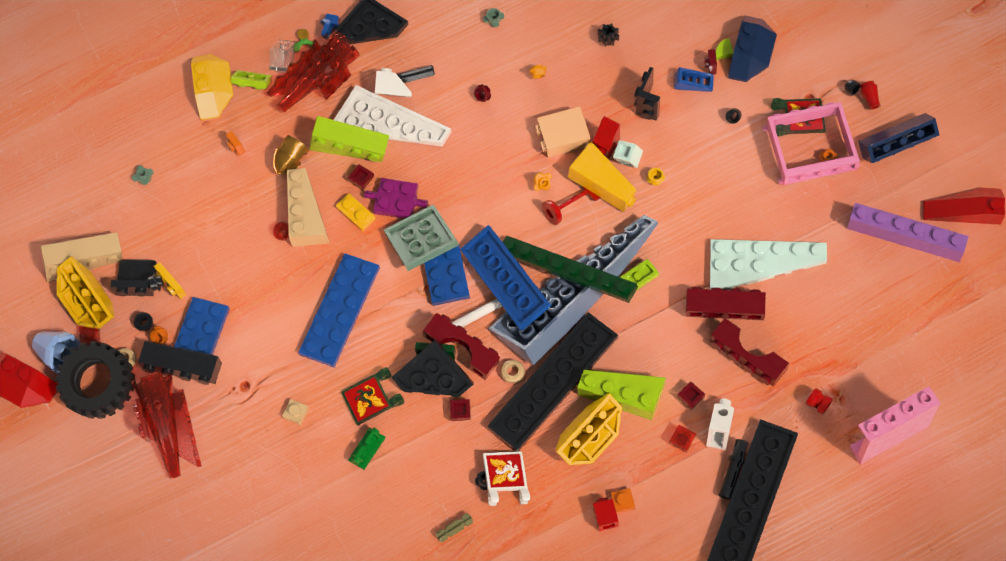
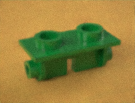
[348,427,386,470]

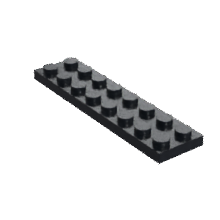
[487,312,618,452]
[707,419,798,561]

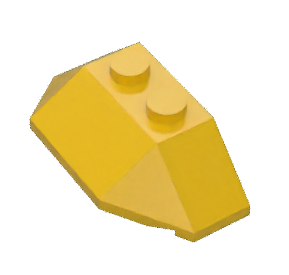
[191,54,234,121]
[57,256,114,329]
[555,393,622,465]

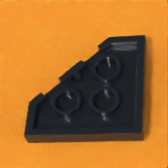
[333,0,409,45]
[391,339,474,397]

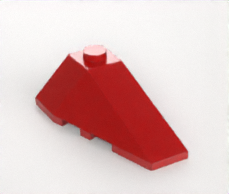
[923,188,1005,225]

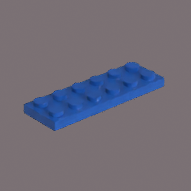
[460,225,552,331]
[298,253,380,368]

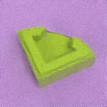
[716,38,734,60]

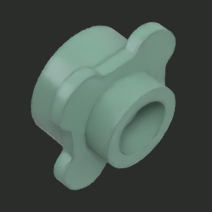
[483,8,505,27]
[132,165,154,185]

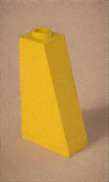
[568,142,636,212]

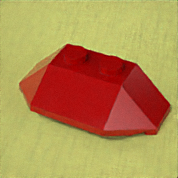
[0,353,58,408]

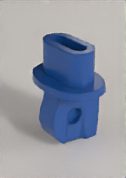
[320,13,339,39]

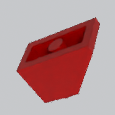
[593,116,620,159]

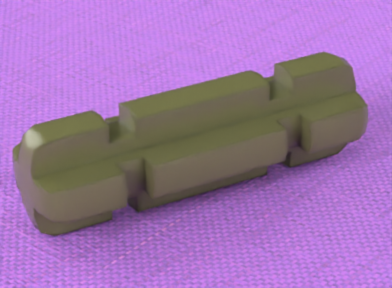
[436,513,473,542]

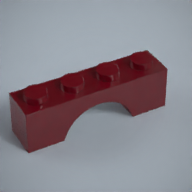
[423,313,500,380]
[710,318,789,387]

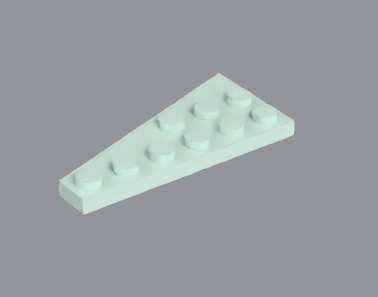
[710,239,827,290]

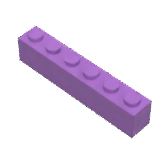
[847,203,969,262]

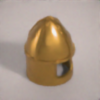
[273,135,310,174]

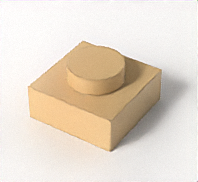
[282,399,309,426]

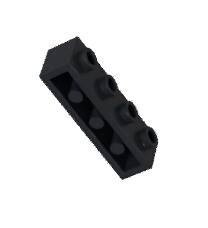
[138,341,222,385]

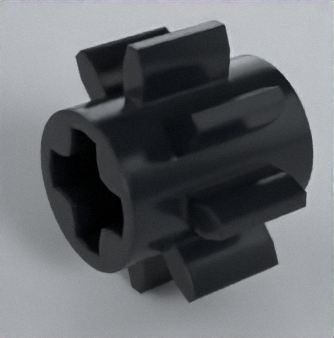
[598,23,619,47]

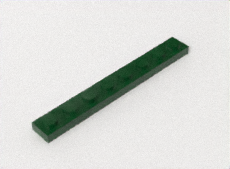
[503,235,638,303]

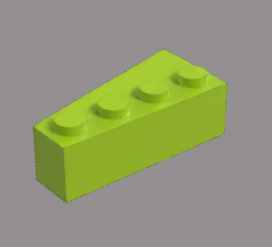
[309,116,389,162]
[577,370,666,421]

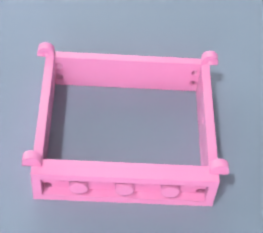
[763,102,860,185]

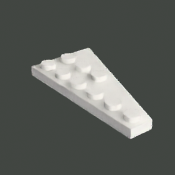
[334,85,452,147]

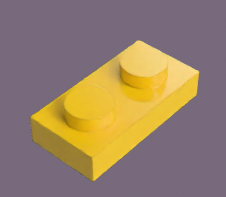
[336,194,376,232]
[154,262,186,300]

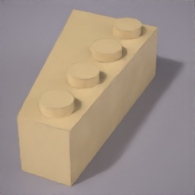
[287,168,330,247]
[41,233,122,282]

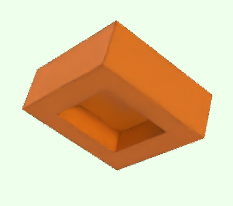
[226,131,245,156]
[611,488,635,513]

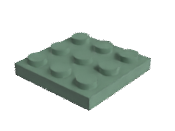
[384,204,459,271]

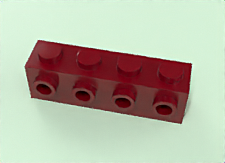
[686,287,766,321]

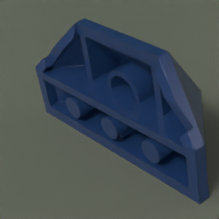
[728,15,777,82]

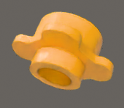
[529,65,547,79]
[533,173,552,191]

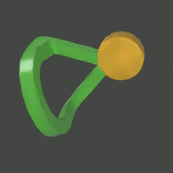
[293,29,317,53]

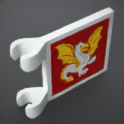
[483,451,530,506]

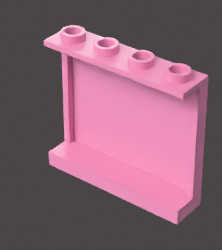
[849,386,941,464]

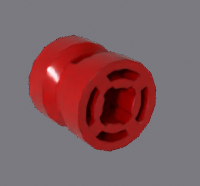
[805,388,833,415]

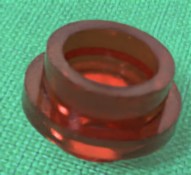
[273,222,289,241]

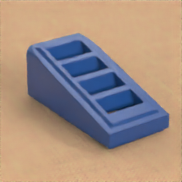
[674,67,714,92]

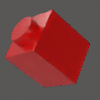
[593,498,619,532]

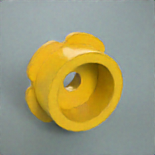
[646,168,665,186]

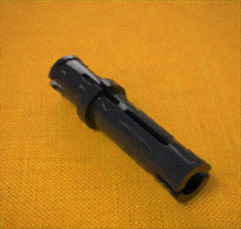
[718,439,748,500]

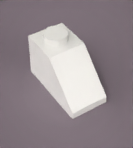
[375,68,412,97]

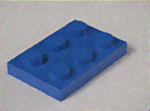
[424,244,470,306]
[174,297,230,355]

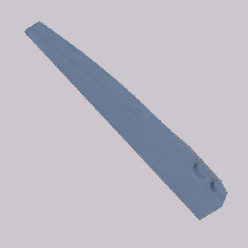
[489,215,658,365]

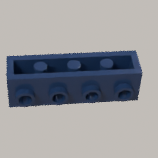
[858,113,940,163]

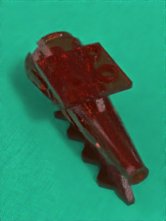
[267,31,360,113]
[133,373,202,479]

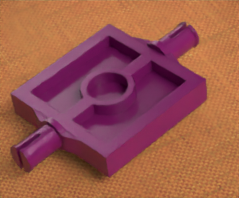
[364,178,428,219]

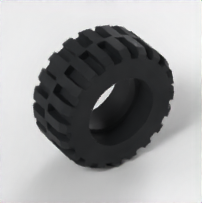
[55,342,135,419]

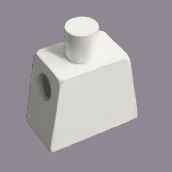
[706,398,734,450]

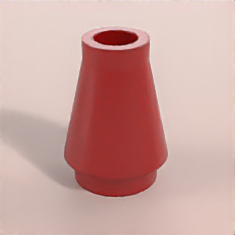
[860,81,881,110]

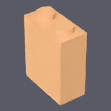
[535,107,591,158]

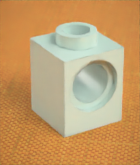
[613,140,643,168]

